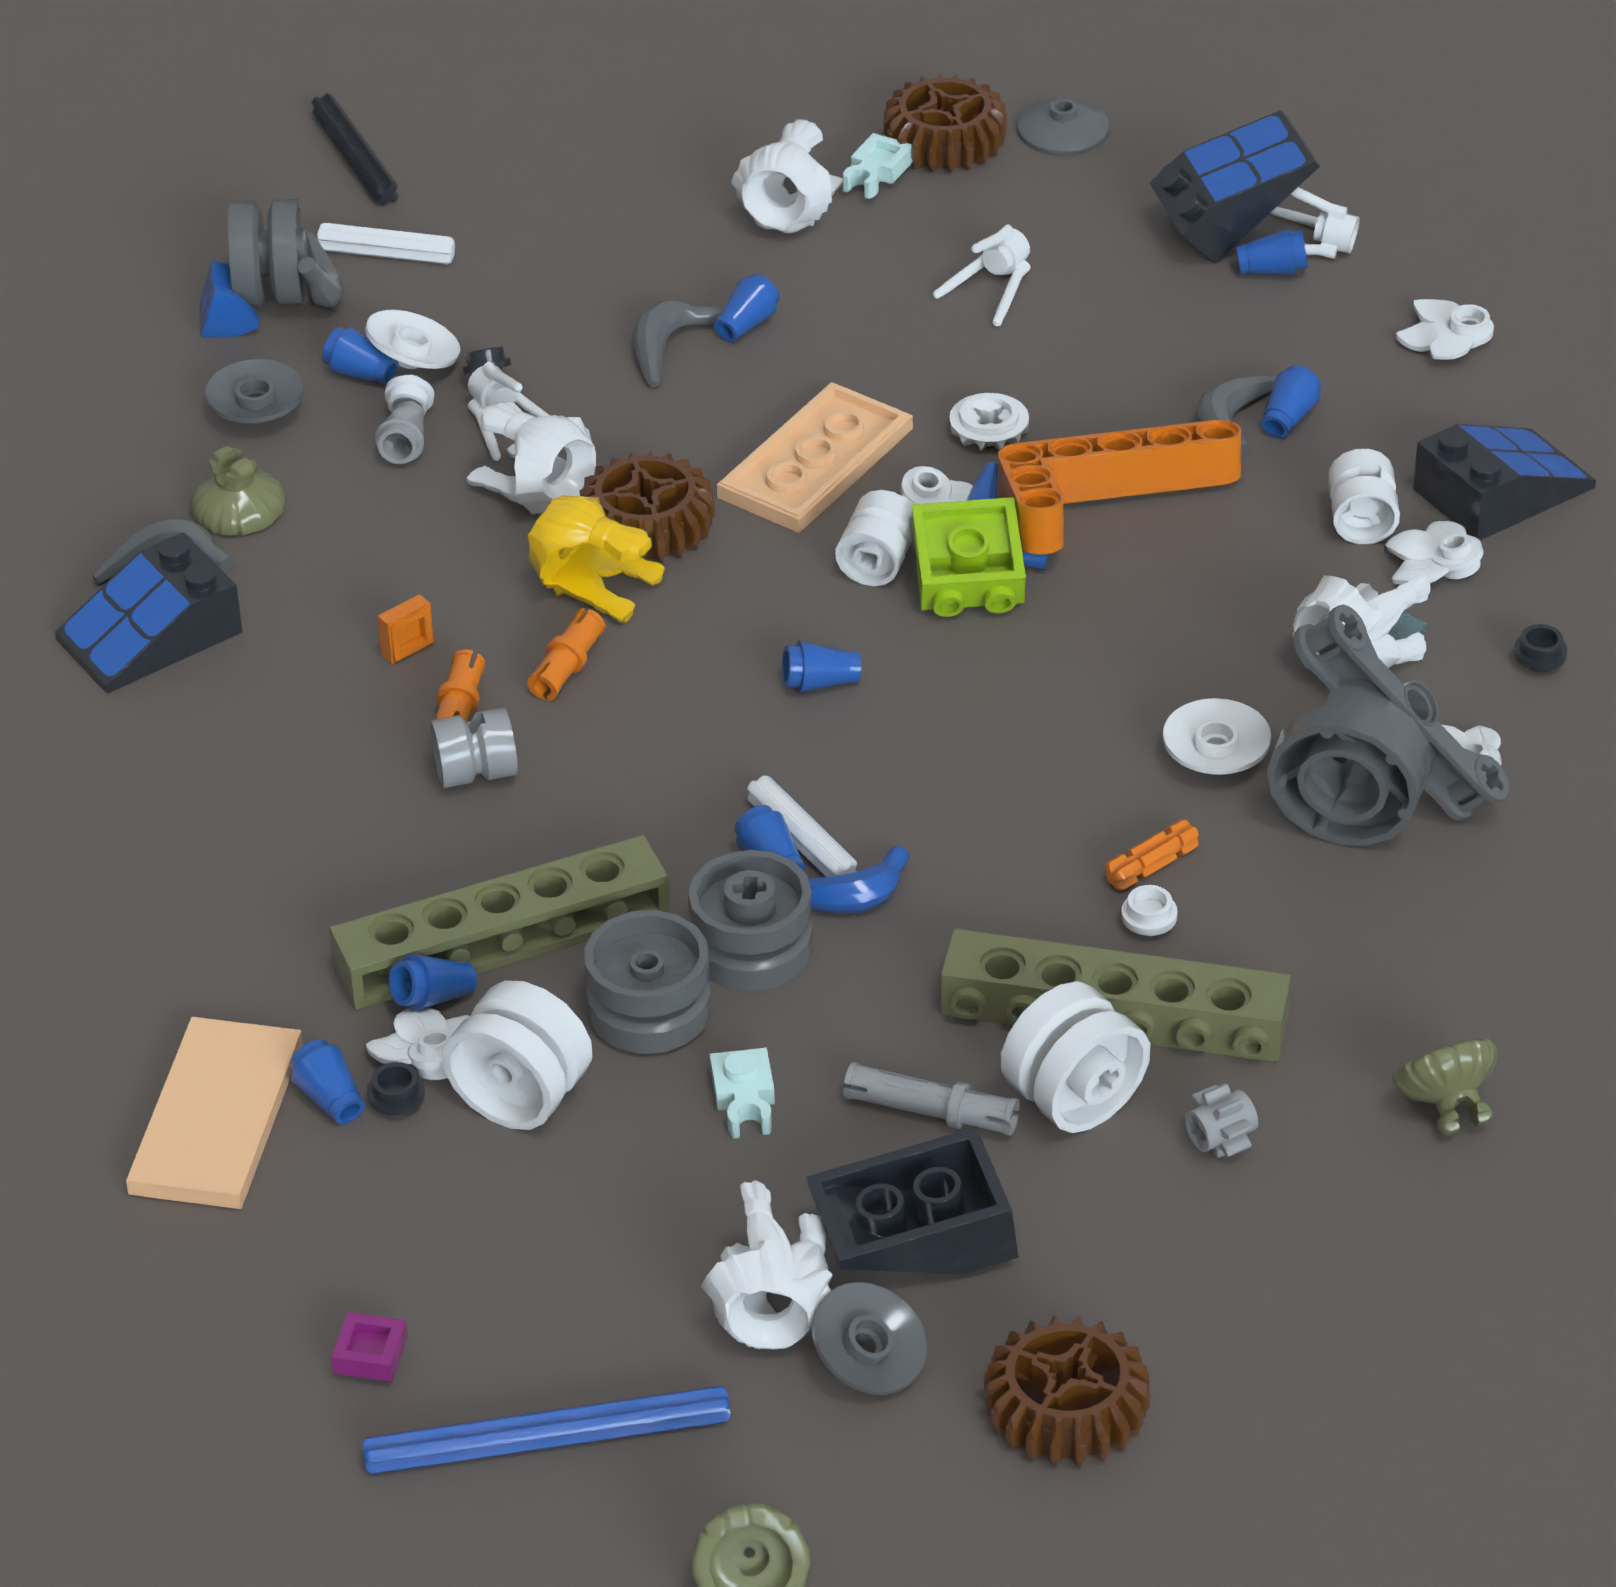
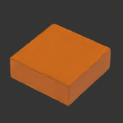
[377,594,434,664]

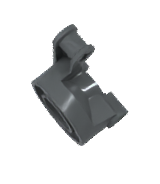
[1267,604,1509,846]

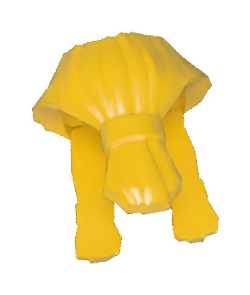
[527,495,665,623]

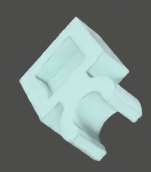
[843,133,913,199]
[710,1047,775,1139]

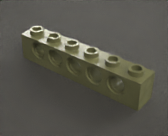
[329,835,670,1010]
[941,928,1291,1063]

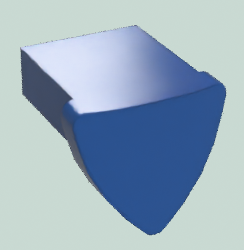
[200,261,259,338]

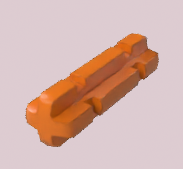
[1104,819,1199,891]

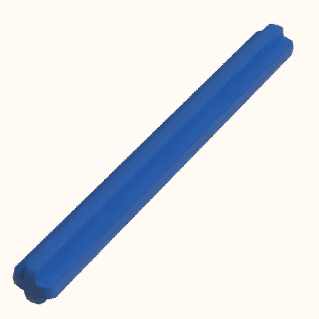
[362,1386,730,1474]

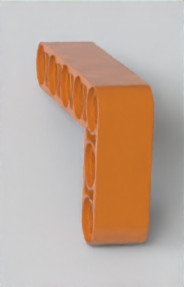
[998,420,1241,555]

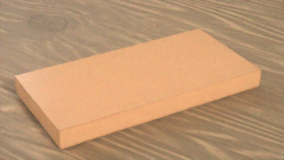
[717,382,913,533]
[126,1017,303,1209]

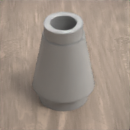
[375,401,424,464]

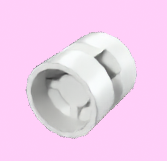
[1328,449,1400,544]
[835,490,914,586]

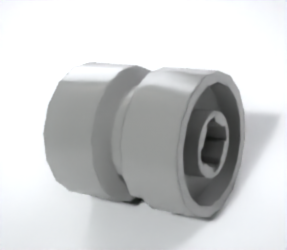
[430,707,518,789]

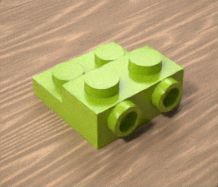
[911,497,1026,617]

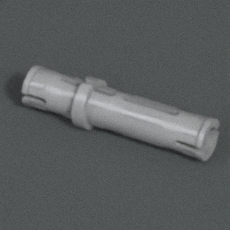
[843,1062,1020,1136]

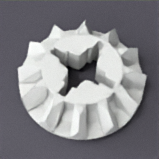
[950,393,1029,451]

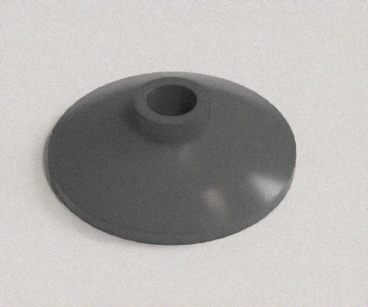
[1017,99,1109,156]
[205,359,304,423]
[812,1282,927,1395]

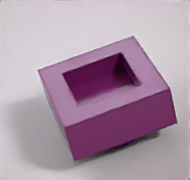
[331,1312,408,1382]

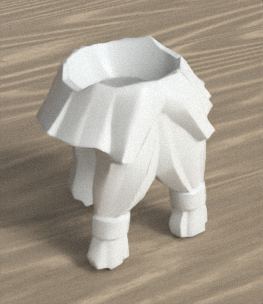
[731,119,843,233]
[466,402,596,515]
[1292,573,1430,669]
[701,1181,832,1350]

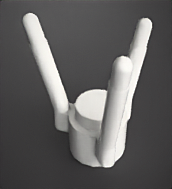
[1242,187,1360,259]
[933,225,1031,327]
[468,362,550,461]

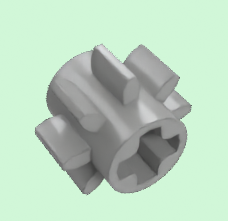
[1185,1083,1258,1159]

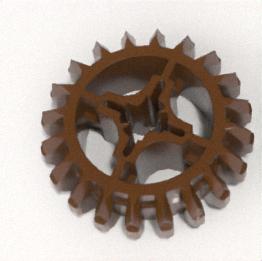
[883,74,1007,172]
[579,451,715,563]
[984,1315,1150,1468]

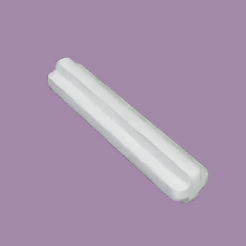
[317,223,455,265]
[747,775,857,877]

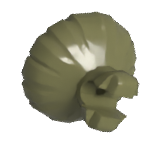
[190,446,285,536]
[1392,1038,1497,1137]
[691,1503,811,1587]

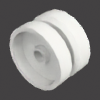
[442,981,593,1130]
[1001,981,1150,1133]

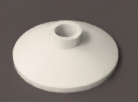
[365,310,460,369]
[1163,698,1271,775]

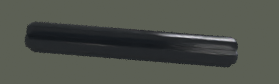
[311,93,399,205]

